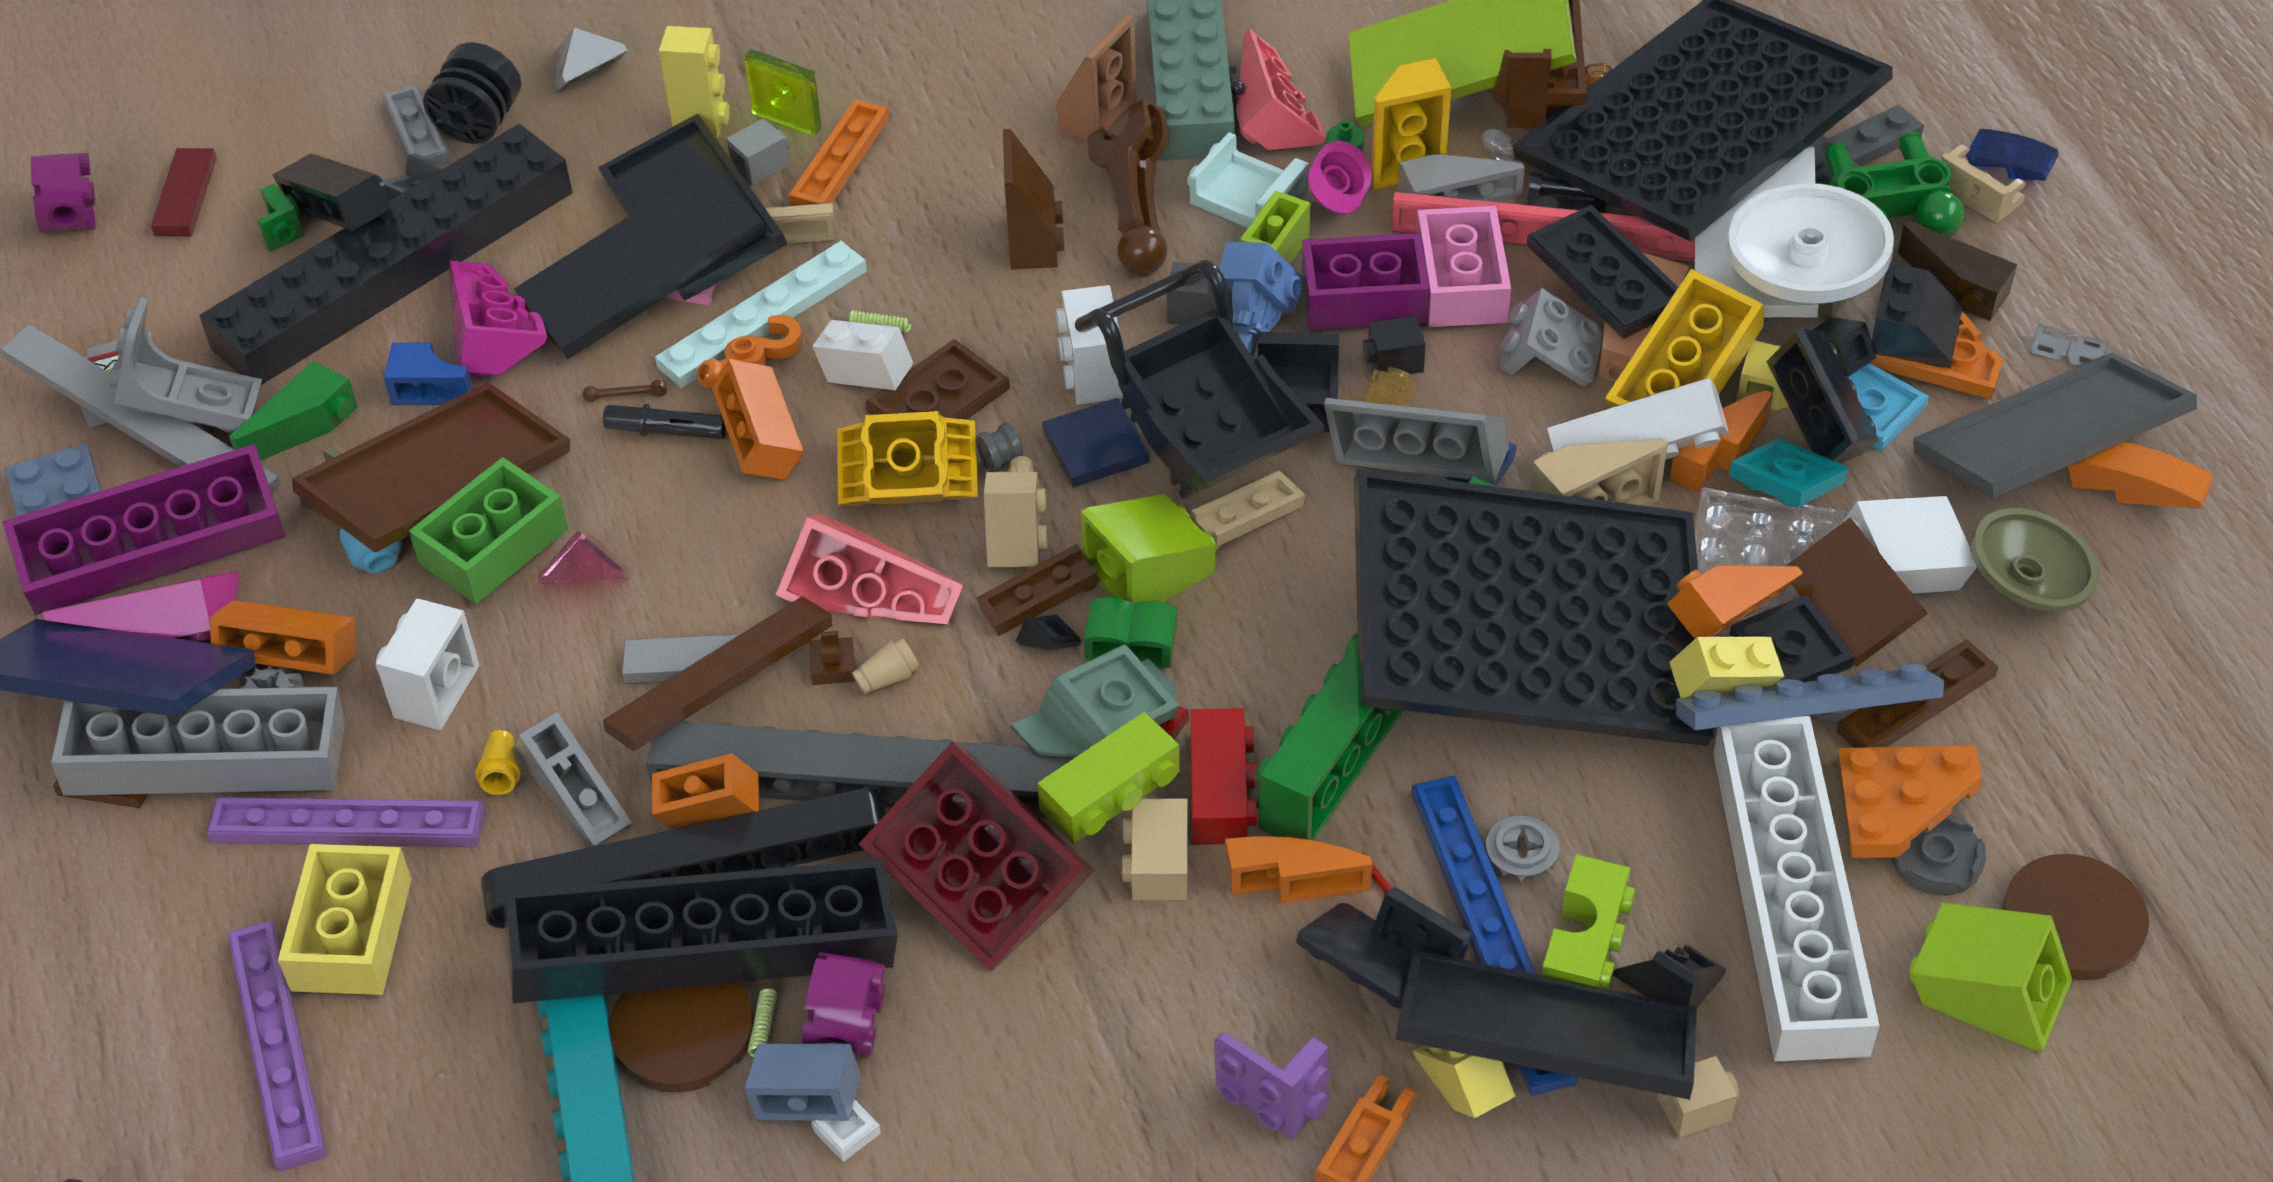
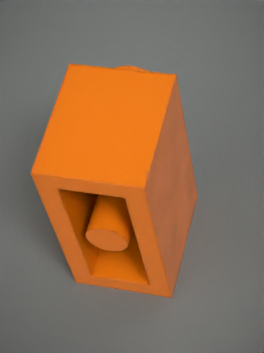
[652,753,759,830]

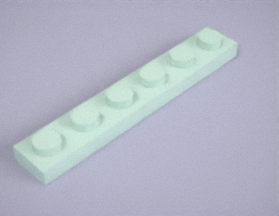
[655,241,867,389]

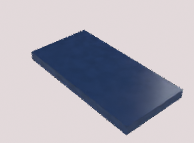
[0,619,256,717]

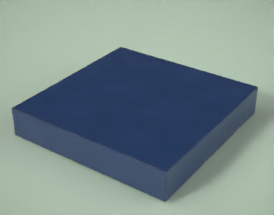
[1042,398,1149,487]

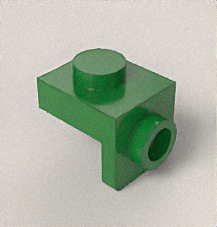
[257,183,304,251]

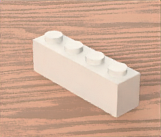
[1547,378,1729,459]

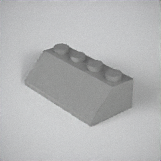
[1324,398,1509,482]

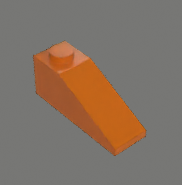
[1667,565,1803,639]

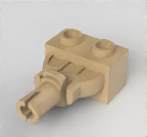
[984,456,1048,567]

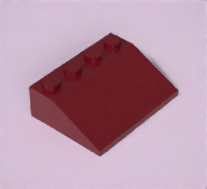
[859,742,1094,971]

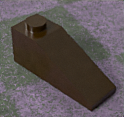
[1897,220,2017,321]

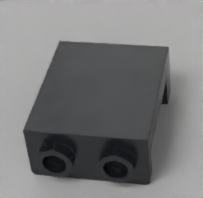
[1258,332,1339,432]

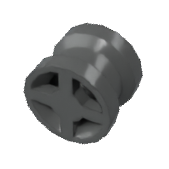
[976,423,1024,472]

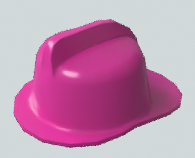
[1307,141,1372,215]

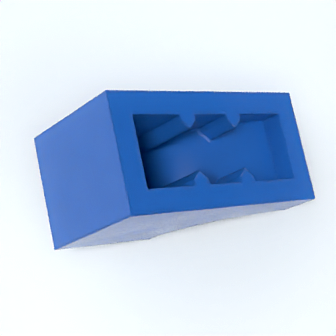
[384,342,473,405]

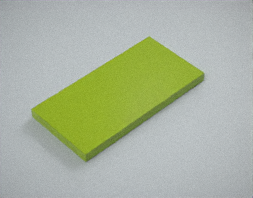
[1348,0,1577,127]

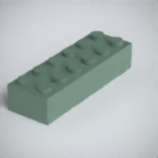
[1147,0,1234,160]

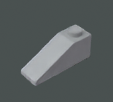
[1398,154,1525,202]
[513,712,632,847]

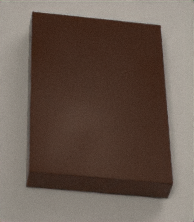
[865,339,1010,420]
[1786,517,1928,667]

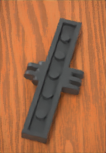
[1808,104,1924,185]

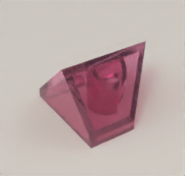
[538,530,630,584]

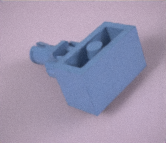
[1219,242,1304,357]

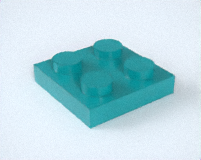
[1729,437,1849,508]

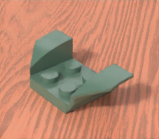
[1011,644,1179,757]

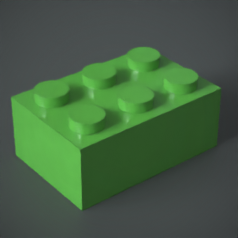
[409,457,568,604]

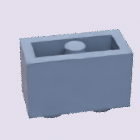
[744,1043,861,1121]

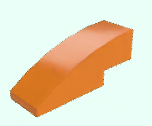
[1669,390,1773,493]
[2068,442,2213,509]
[1225,836,1372,904]

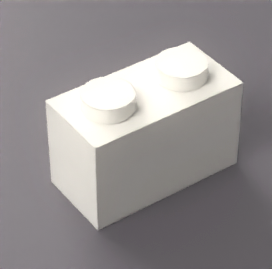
[812,320,913,390]

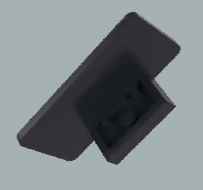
[1296,887,1473,1009]

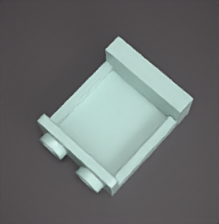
[1187,132,1309,228]

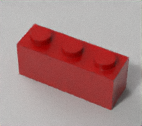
[1191,708,1256,845]

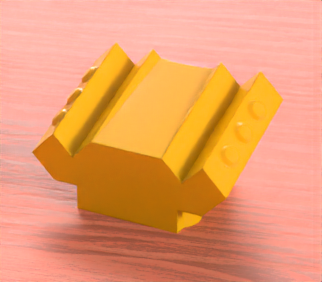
[837,411,978,507]

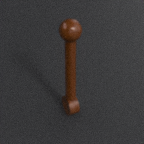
[583,380,667,402]

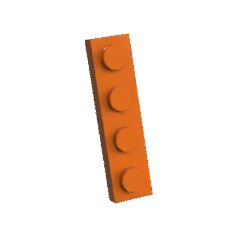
[788,99,889,206]

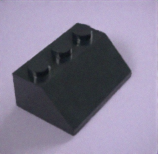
[1766,329,1879,464]

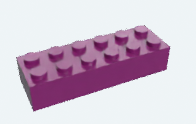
[2,444,286,615]

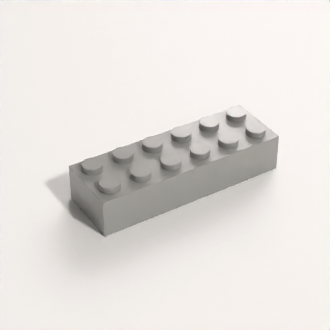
[51,687,346,796]

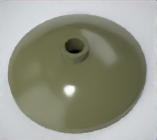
[1971,508,2099,612]

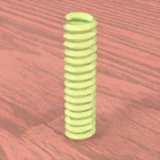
[849,310,911,333]
[747,988,778,1057]

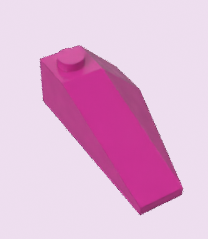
[449,260,547,377]
[43,571,239,642]

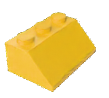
[1371,58,1451,190]

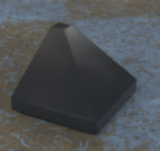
[1015,614,1082,650]

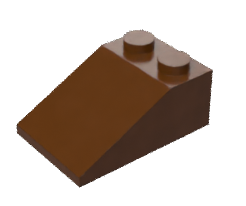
[1003,129,1064,269]

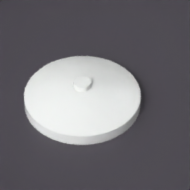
[1727,183,1894,303]

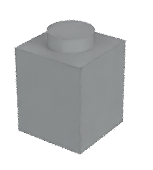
[726,118,789,186]

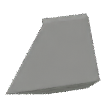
[554,28,628,92]

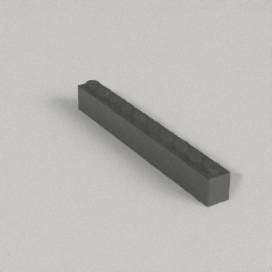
[647,720,1075,819]

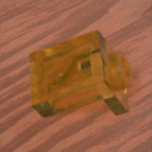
[1364,367,1418,407]

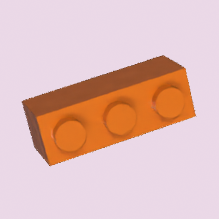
[712,359,803,480]
[210,600,355,675]

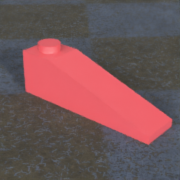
[1236,28,1326,150]
[776,513,965,624]

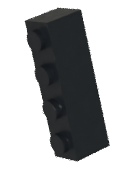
[273,153,392,231]

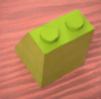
[1081,494,1217,604]
[1909,903,2072,1052]

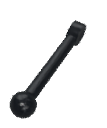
[1228,65,1245,95]

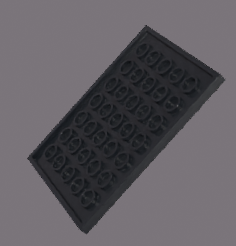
[1513,0,1893,241]
[1354,469,1714,746]

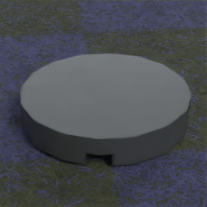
[1891,814,1986,896]

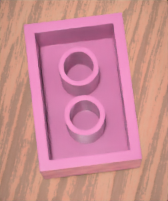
[1416,206,1511,327]

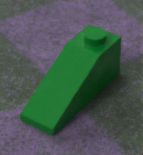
[229,361,358,460]

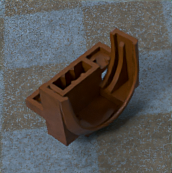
[1487,0,1587,128]

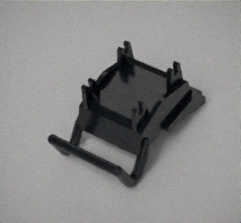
[1075,260,1325,499]

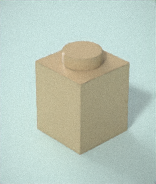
[1658,1056,1740,1138]

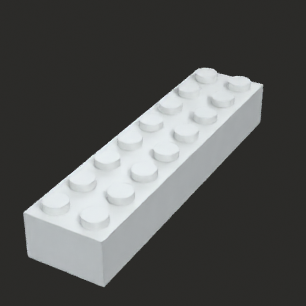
[1713,716,1880,1062]

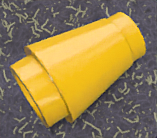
[475,730,521,795]

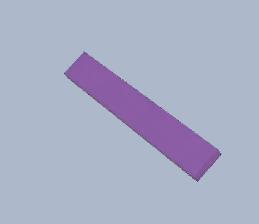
[207,797,485,847]
[227,920,327,1172]

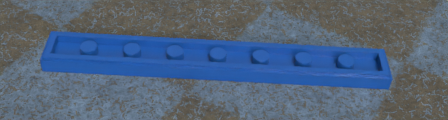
[1412,776,1577,1096]

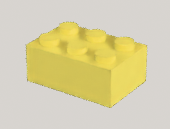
[278,844,412,995]

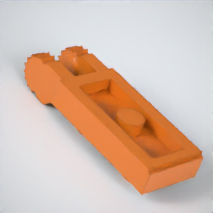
[1314,1074,1417,1182]

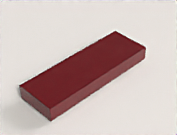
[151,148,217,236]

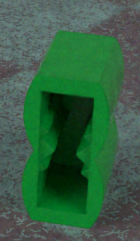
[1084,596,1177,669]

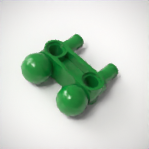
[1824,132,1965,237]

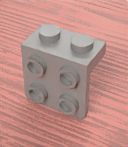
[1499,288,1603,387]

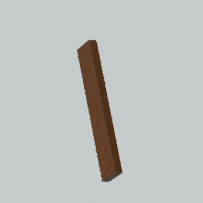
[603,596,833,751]

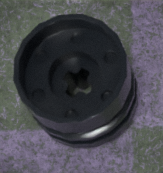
[423,42,522,144]

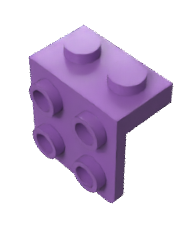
[1214,1032,1330,1139]

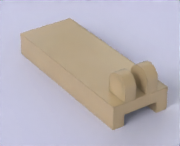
[1191,470,1305,550]

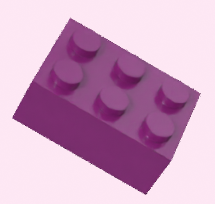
[1301,233,1430,330]

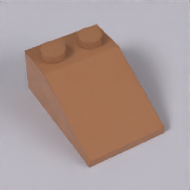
[1056,14,1137,142]

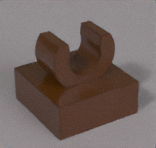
[809,631,855,685]

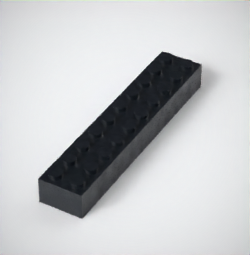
[199,123,573,385]

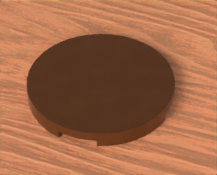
[2002,854,2149,980]
[609,982,754,1092]

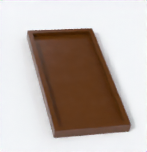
[292,382,570,553]

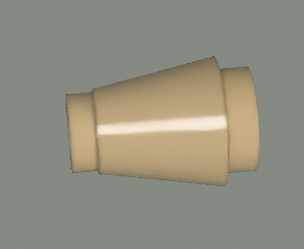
[852,638,920,695]

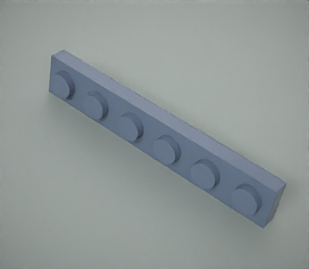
[1676,663,1944,730]

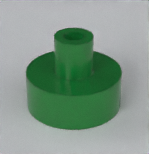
[1326,120,1364,153]

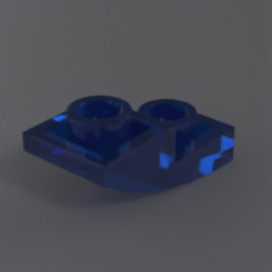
[1966,129,2059,181]

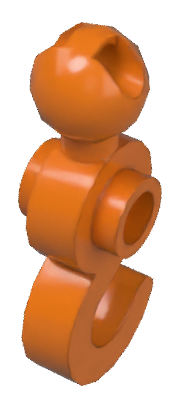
[696,315,802,391]

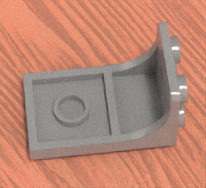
[109,297,262,432]

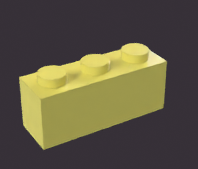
[659,26,729,140]

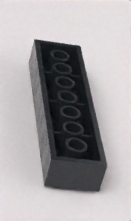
[504,859,898,1003]

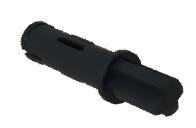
[603,404,726,439]

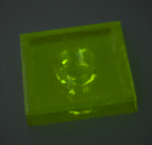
[744,49,822,136]

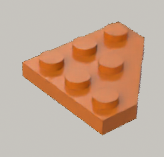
[1871,312,2003,399]
[1837,745,1982,858]

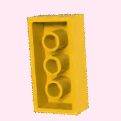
[1605,269,1764,410]

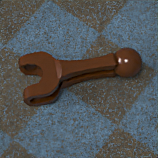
[1087,97,1169,275]

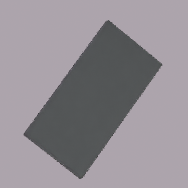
[1913,352,2197,499]

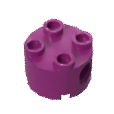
[31,153,96,232]
[802,952,885,1057]

